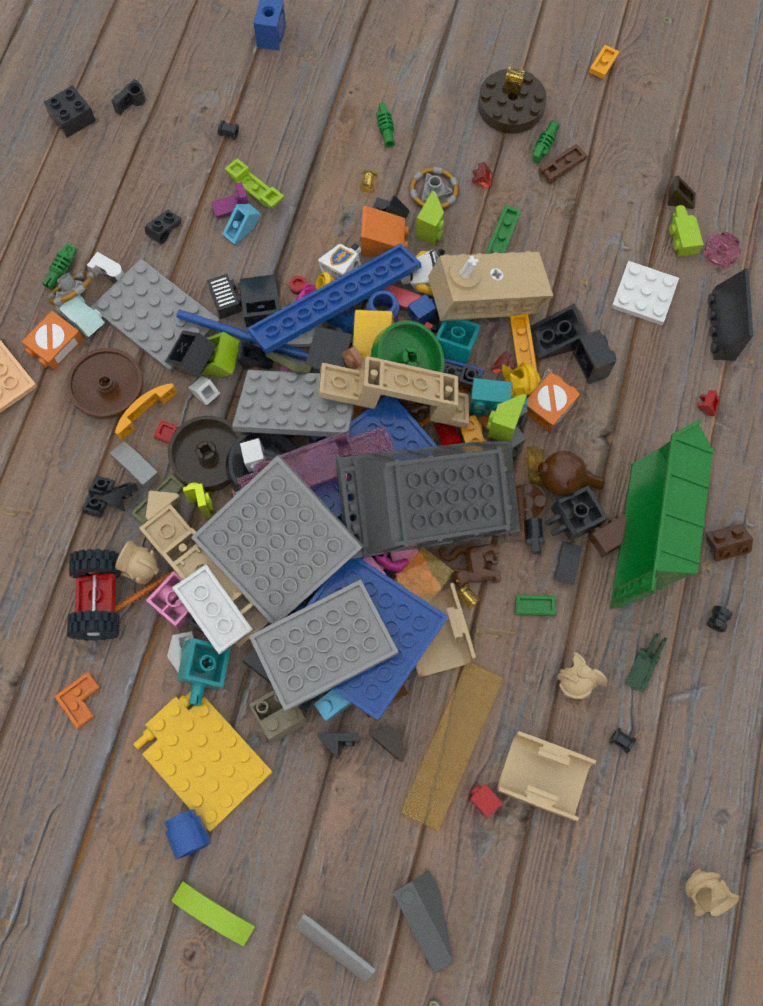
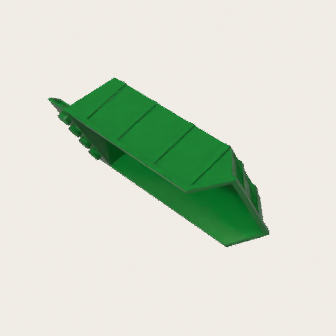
[610,419,714,609]

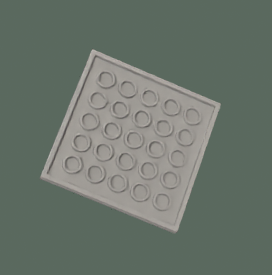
[191,455,363,624]

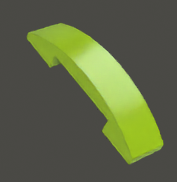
[225,158,284,209]
[171,881,255,946]

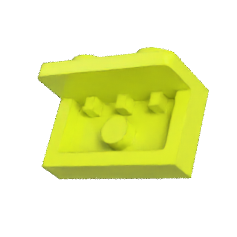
[183,483,214,519]

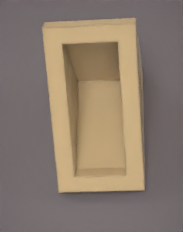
[146,491,181,521]

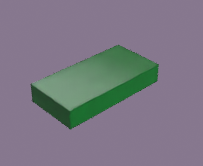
[515,595,556,616]

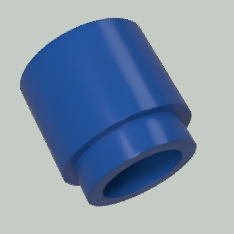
[366,290,399,323]
[165,809,212,860]

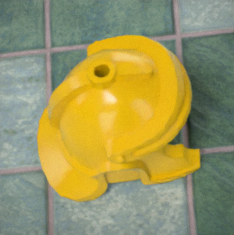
[501,363,541,397]

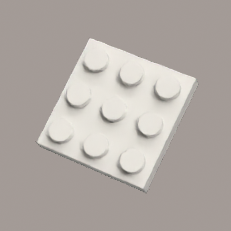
[611,261,679,325]

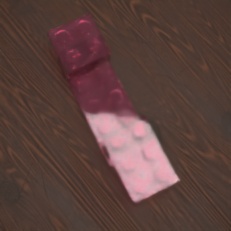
[237,425,395,490]

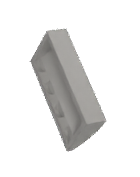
[295,913,376,983]

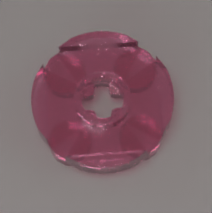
[704,232,742,268]

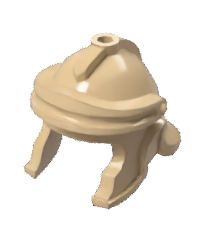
[115,540,160,584]
[557,652,608,699]
[685,869,739,916]

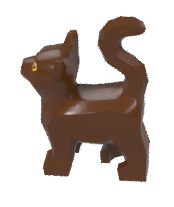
[439,544,501,589]

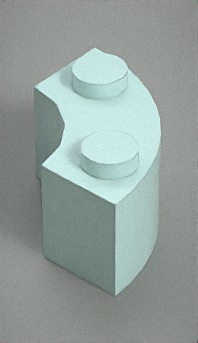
[55,295,105,337]

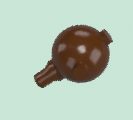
[538,451,605,497]

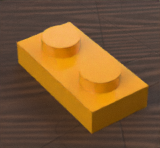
[589,45,620,79]

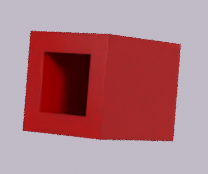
[469,784,503,819]

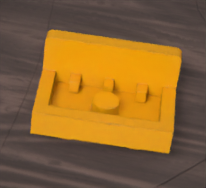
[460,415,487,443]

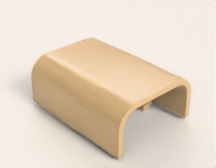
[415,583,476,677]
[497,731,596,821]

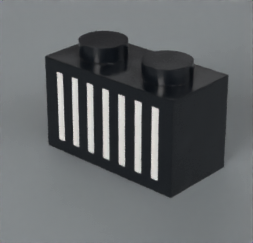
[207,274,242,319]

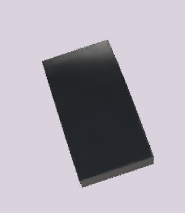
[443,362,481,388]
[82,475,115,518]
[553,541,582,585]

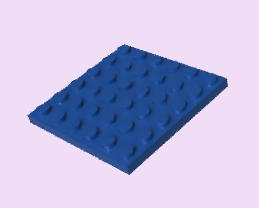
[306,558,449,721]

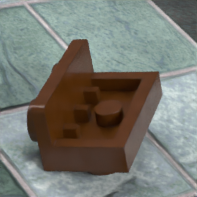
[706,524,753,562]

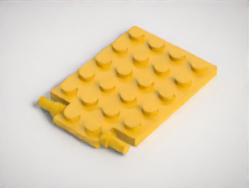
[133,691,273,832]

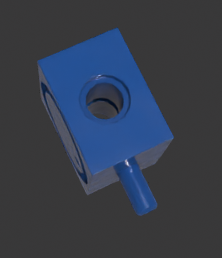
[253,0,286,51]

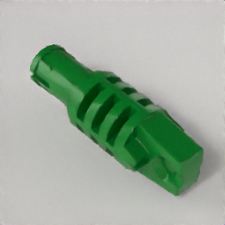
[376,103,395,148]
[532,120,560,163]
[42,243,77,290]

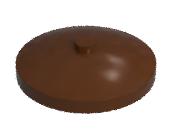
[67,348,143,419]

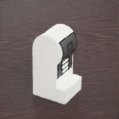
[87,252,124,283]

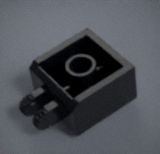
[545,486,608,541]

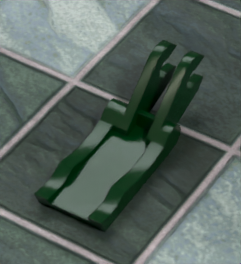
[625,633,667,693]

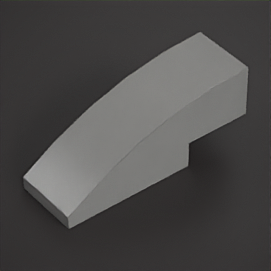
[110,441,160,490]

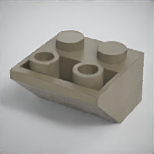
[249,690,308,744]

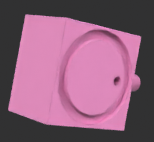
[146,571,190,631]

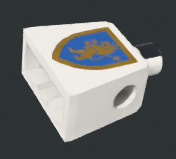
[318,243,362,279]

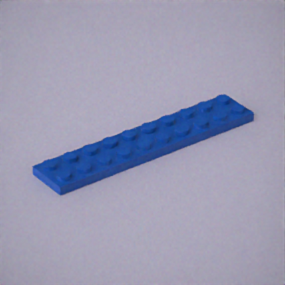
[247,244,422,354]

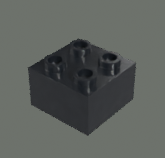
[44,85,96,138]
[165,330,216,377]
[573,330,616,384]

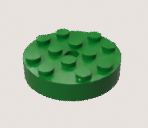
[371,320,444,373]

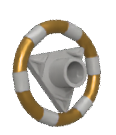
[409,167,459,209]
[47,271,94,305]

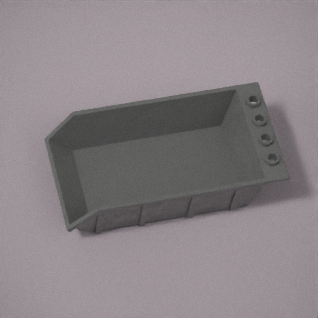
[336,441,521,559]

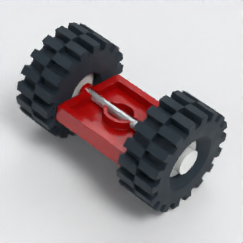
[67,549,120,641]

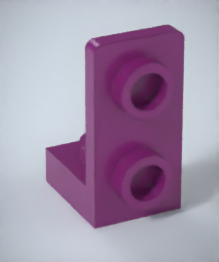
[211,182,248,218]

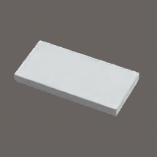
[172,564,253,655]

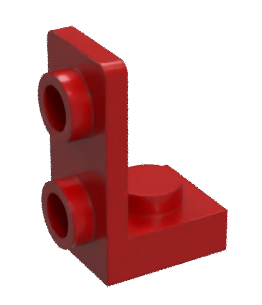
[434,423,461,446]

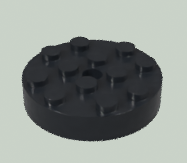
[225,432,303,492]

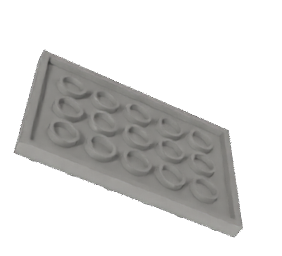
[91,259,220,373]
[232,370,355,438]
[249,579,399,712]

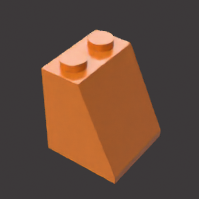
[361,206,409,257]

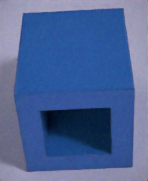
[407,294,437,324]

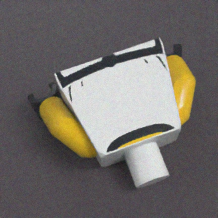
[401,249,445,296]

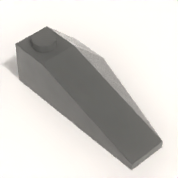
[392,871,453,973]

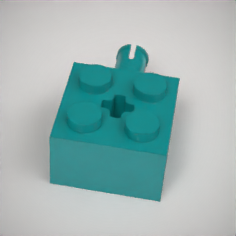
[436,319,481,364]
[469,378,528,417]
[176,638,231,706]

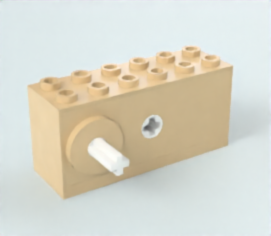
[428,251,553,321]

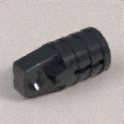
[525,518,544,555]

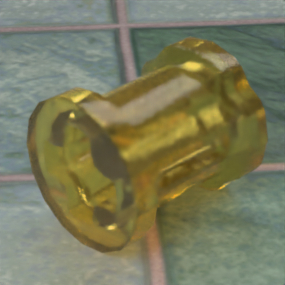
[505,65,526,85]
[360,169,378,193]
[457,584,482,610]

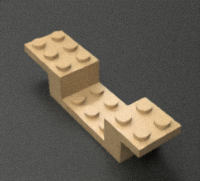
[318,356,469,428]
[139,504,270,648]

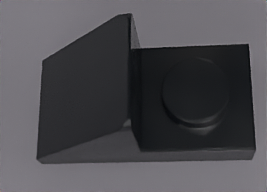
[372,195,409,221]
[238,341,272,370]
[94,482,139,512]
[318,733,359,760]

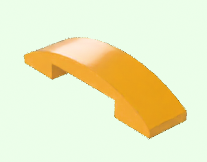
[115,383,177,441]

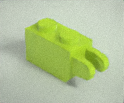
[669,205,704,257]

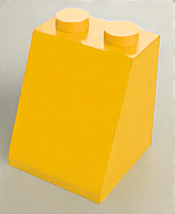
[353,310,394,359]

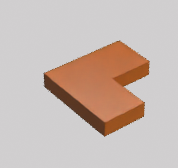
[54,671,101,729]

